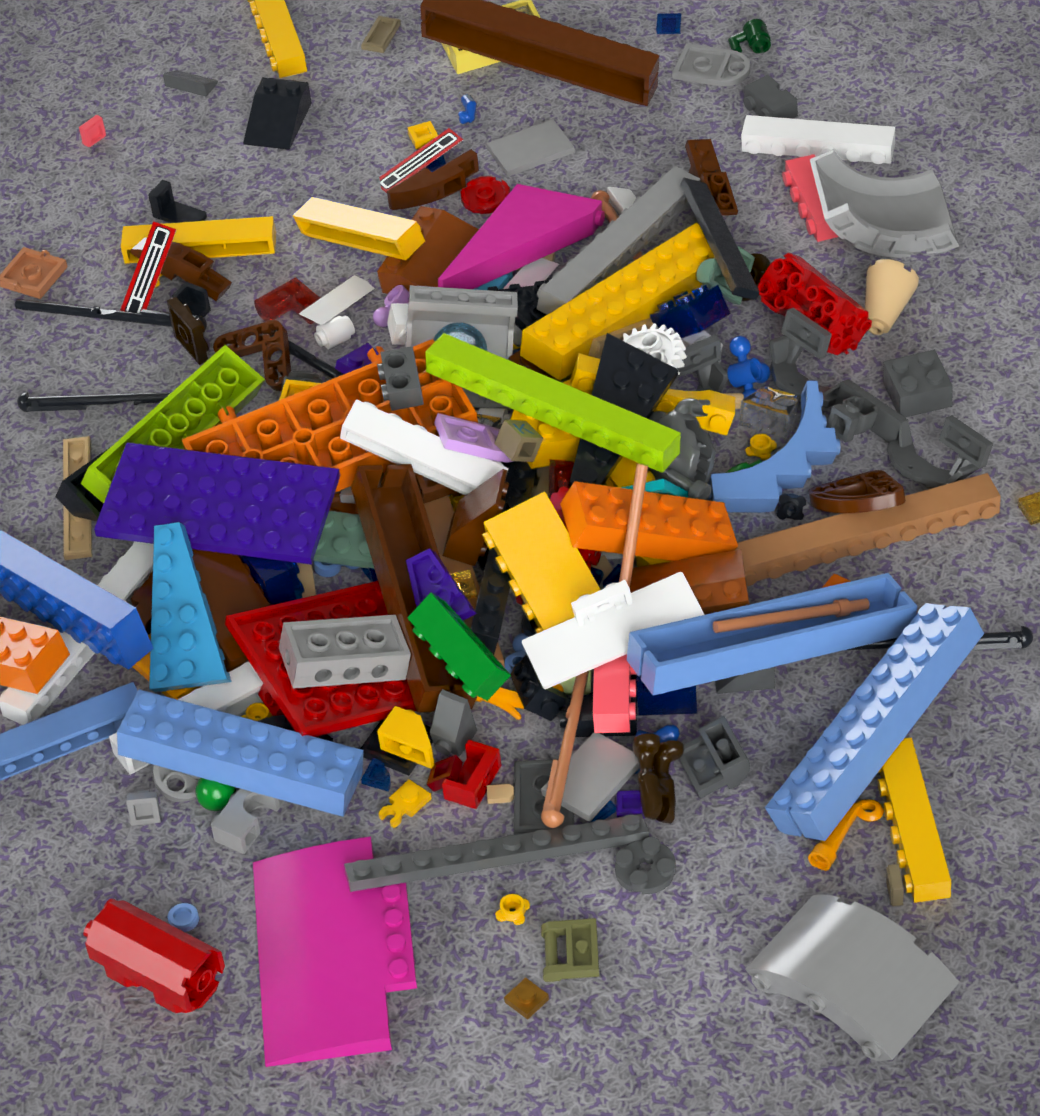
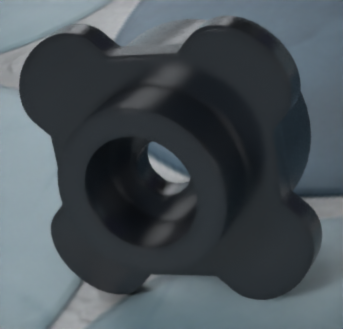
[776,493,806,520]

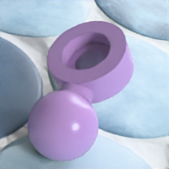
[373,285,409,327]

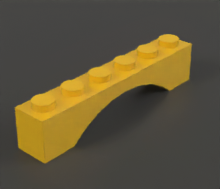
[570,353,736,436]

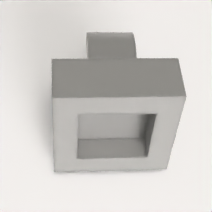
[126,789,161,826]

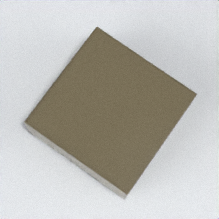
[886,864,904,906]

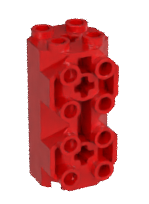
[758,253,872,355]
[83,898,225,1014]

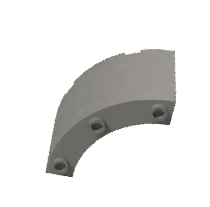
[810,149,959,258]
[745,894,959,1061]

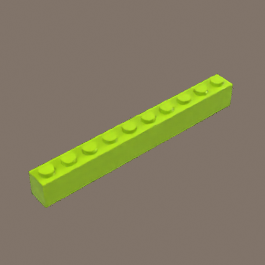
[425,333,681,473]

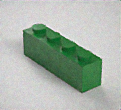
[407,592,511,701]

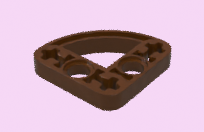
[808,470,906,513]

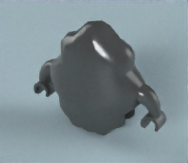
[648,398,716,490]

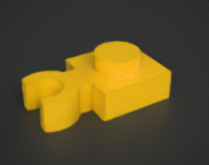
[379,779,432,828]

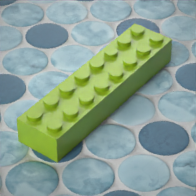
[81,345,265,504]

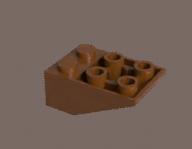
[442,469,509,566]

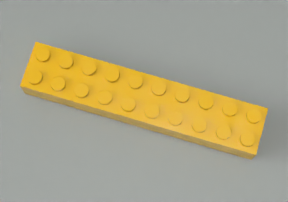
[520,223,715,381]

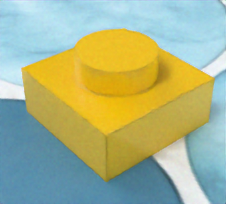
[407,121,438,149]

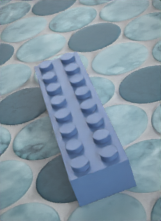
[117,689,364,817]

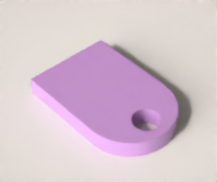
[434,413,513,463]

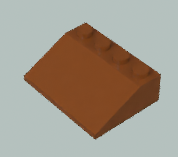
[377,206,479,294]
[630,549,750,615]

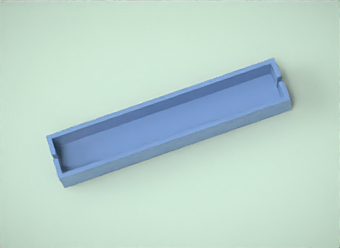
[626,573,917,695]
[765,603,984,841]

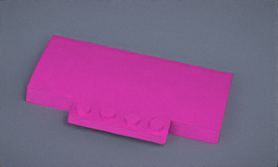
[253,836,417,1067]

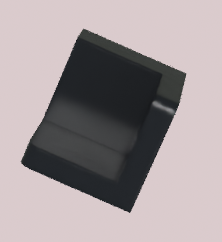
[171,282,211,317]

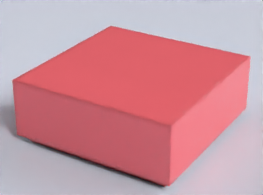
[79,115,106,147]

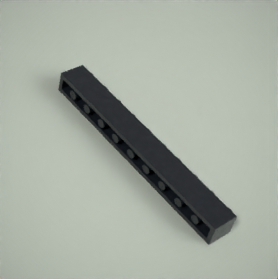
[470,461,537,655]

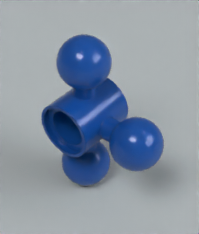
[727,336,771,410]

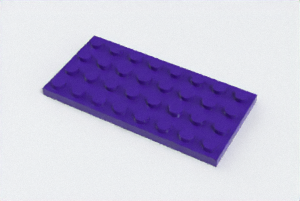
[94,443,340,565]

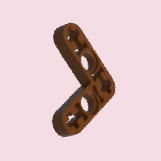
[213,320,291,391]

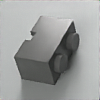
[743,75,798,119]

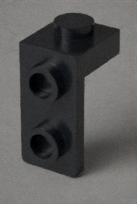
[148,180,207,223]
[511,654,567,721]

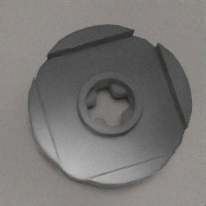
[615,837,676,894]

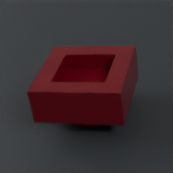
[427,755,463,792]

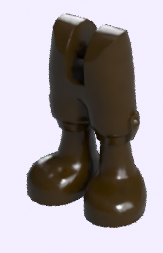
[633,733,684,824]

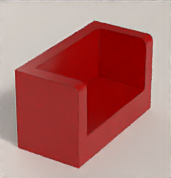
[442,740,502,809]

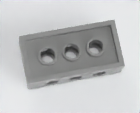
[279,615,411,688]

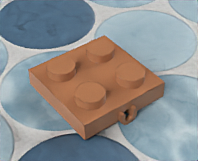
[0,247,67,299]

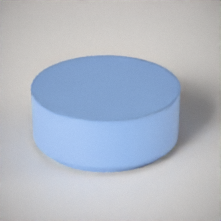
[167,903,199,932]

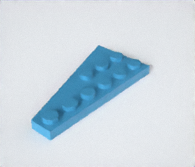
[149,522,232,692]

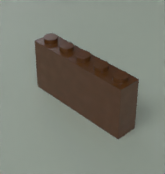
[192,549,273,672]

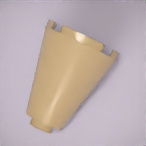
[865,259,919,335]

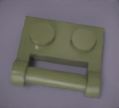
[541,918,600,982]

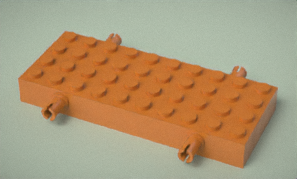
[182,339,478,492]

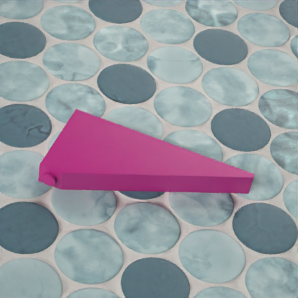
[438,184,605,289]

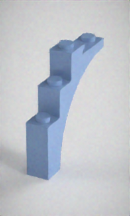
[707,381,841,513]

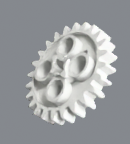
[622,324,687,375]

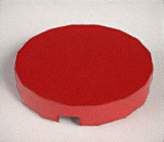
[461,176,510,214]

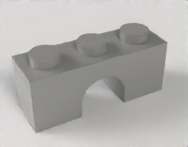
[211,789,285,854]

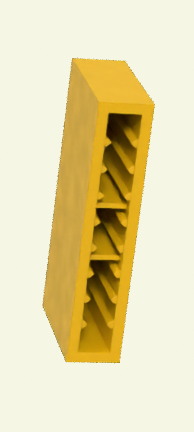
[482,491,601,634]

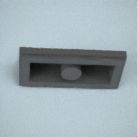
[163,70,218,97]

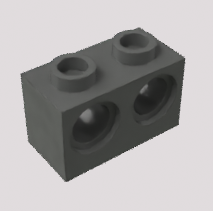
[377,346,424,411]

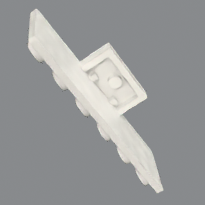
[522,572,705,689]

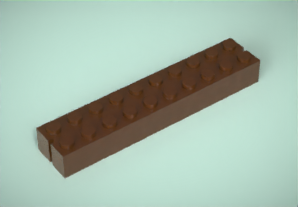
[420,0,660,106]
[351,464,477,713]

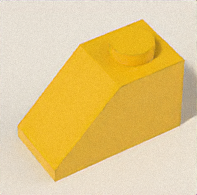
[377,706,434,769]

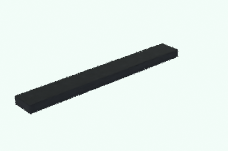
[680,178,759,300]

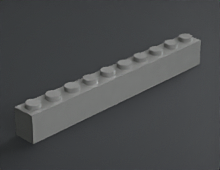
[537,166,701,315]

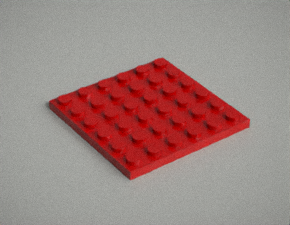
[225,581,416,737]

